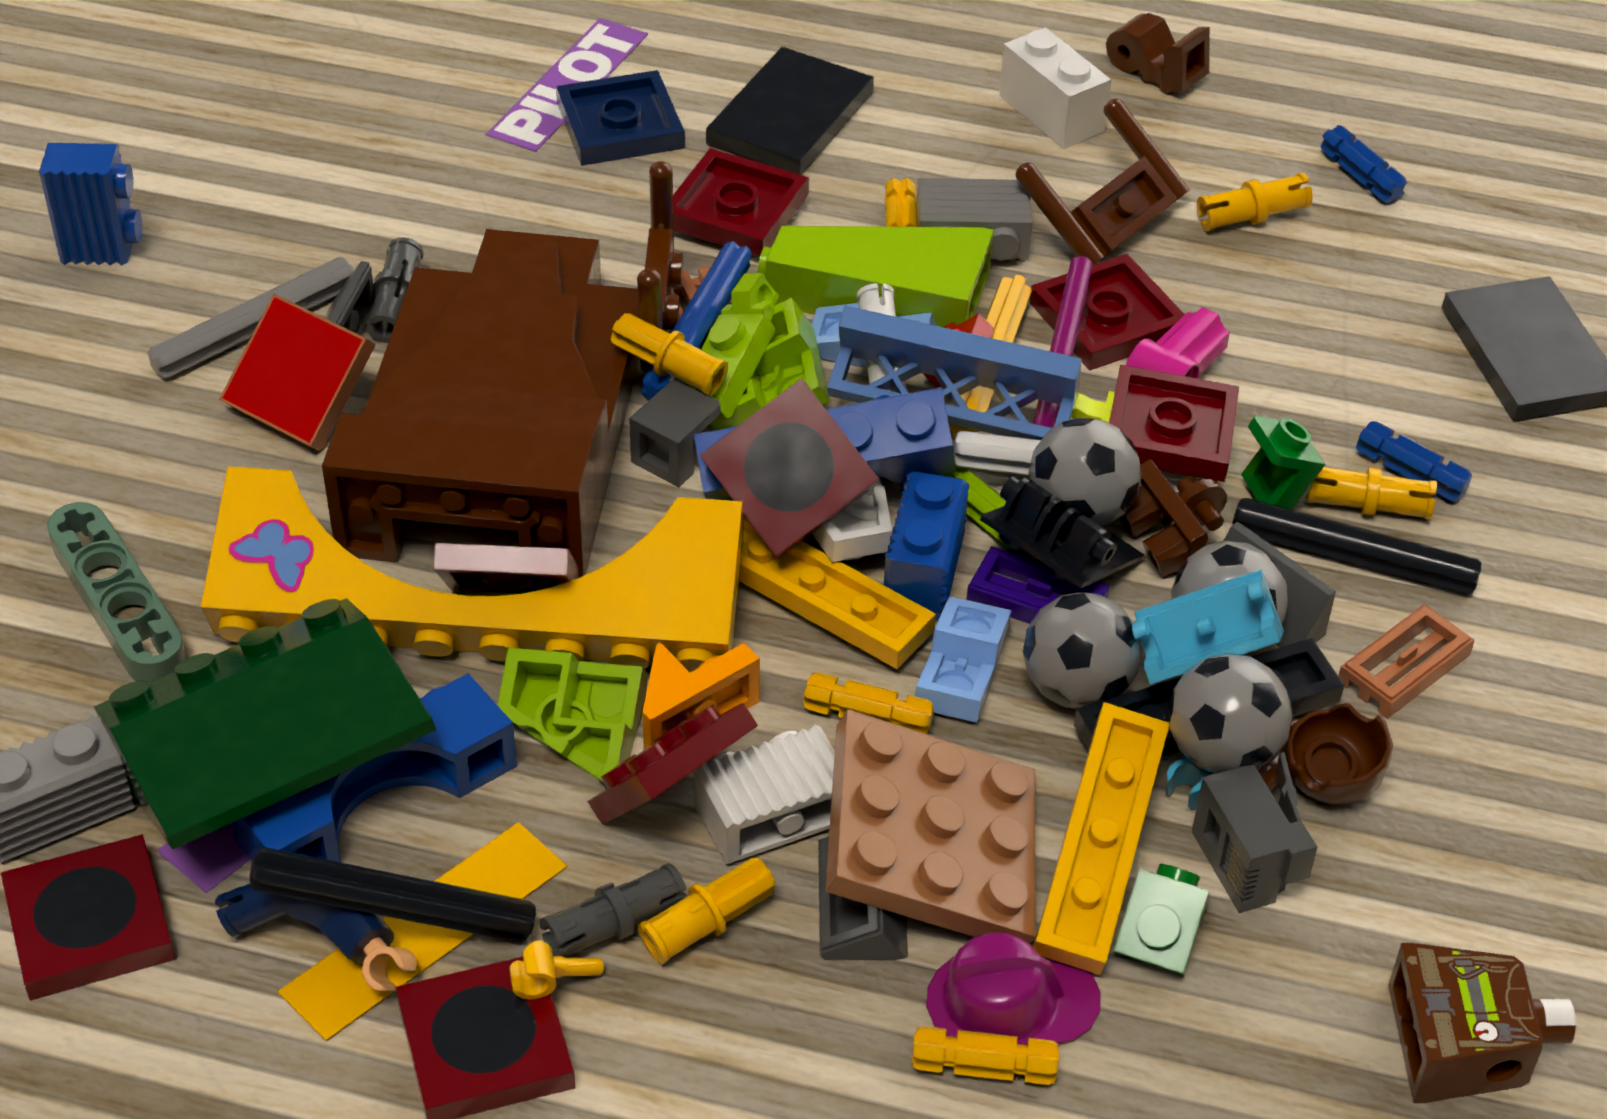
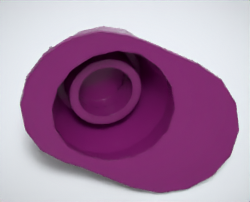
[926,933,1101,1045]

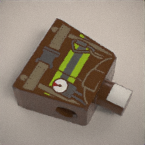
[1388,943,1576,1103]

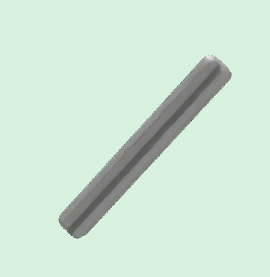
[148,257,354,379]

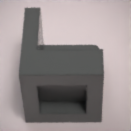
[629,378,721,488]

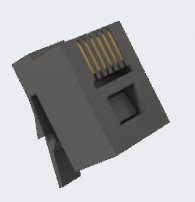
[1192,752,1318,913]

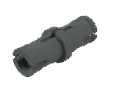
[366,237,424,343]
[540,863,687,958]

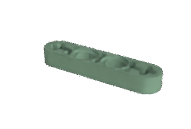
[47,502,187,683]

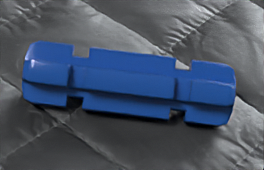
[1320,125,1407,203]
[1356,421,1472,502]

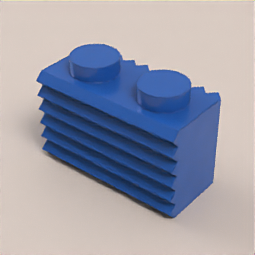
[39,143,143,266]
[884,471,969,621]

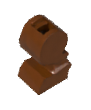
[1106,13,1210,94]

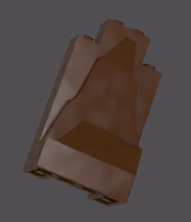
[322,229,640,577]

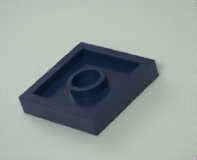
[556,70,685,166]

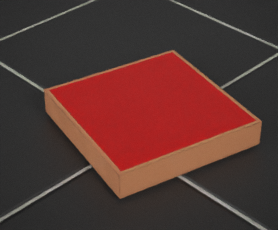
[219,294,376,452]

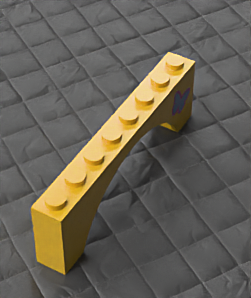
[201,466,744,672]

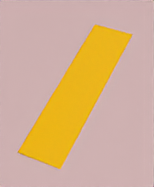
[277,822,568,1041]

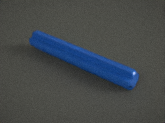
[641,241,752,401]

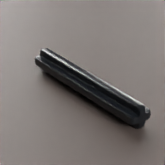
[1232,498,1481,595]
[249,847,536,943]

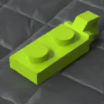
[683,273,779,420]

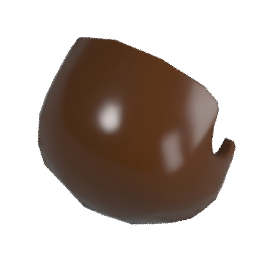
[1284,703,1393,804]

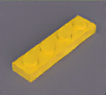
[739,514,936,669]
[1033,702,1169,975]

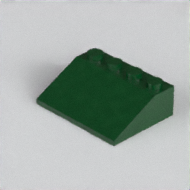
[94,598,436,850]

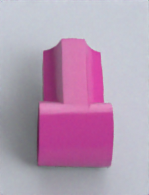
[1126,307,1230,379]

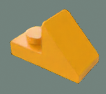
[642,643,760,750]

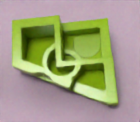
[709,297,830,431]
[497,647,648,784]

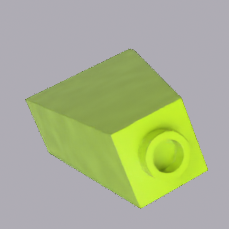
[758,226,994,327]

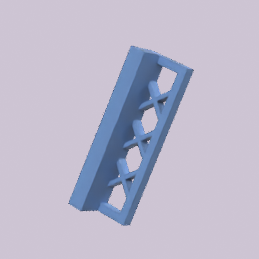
[827,305,1082,440]

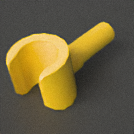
[510,941,604,1000]

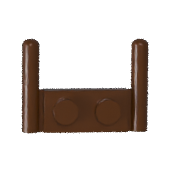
[1015,99,1190,265]
[637,161,684,373]

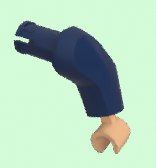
[215,854,417,991]

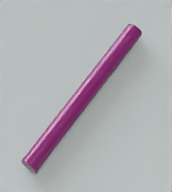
[1033,256,1093,428]

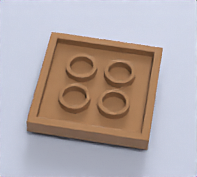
[825,709,1035,944]

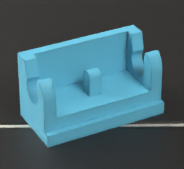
[1132,569,1284,685]

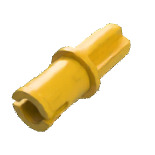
[611,313,728,396]
[637,858,776,965]

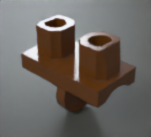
[1119,459,1227,578]

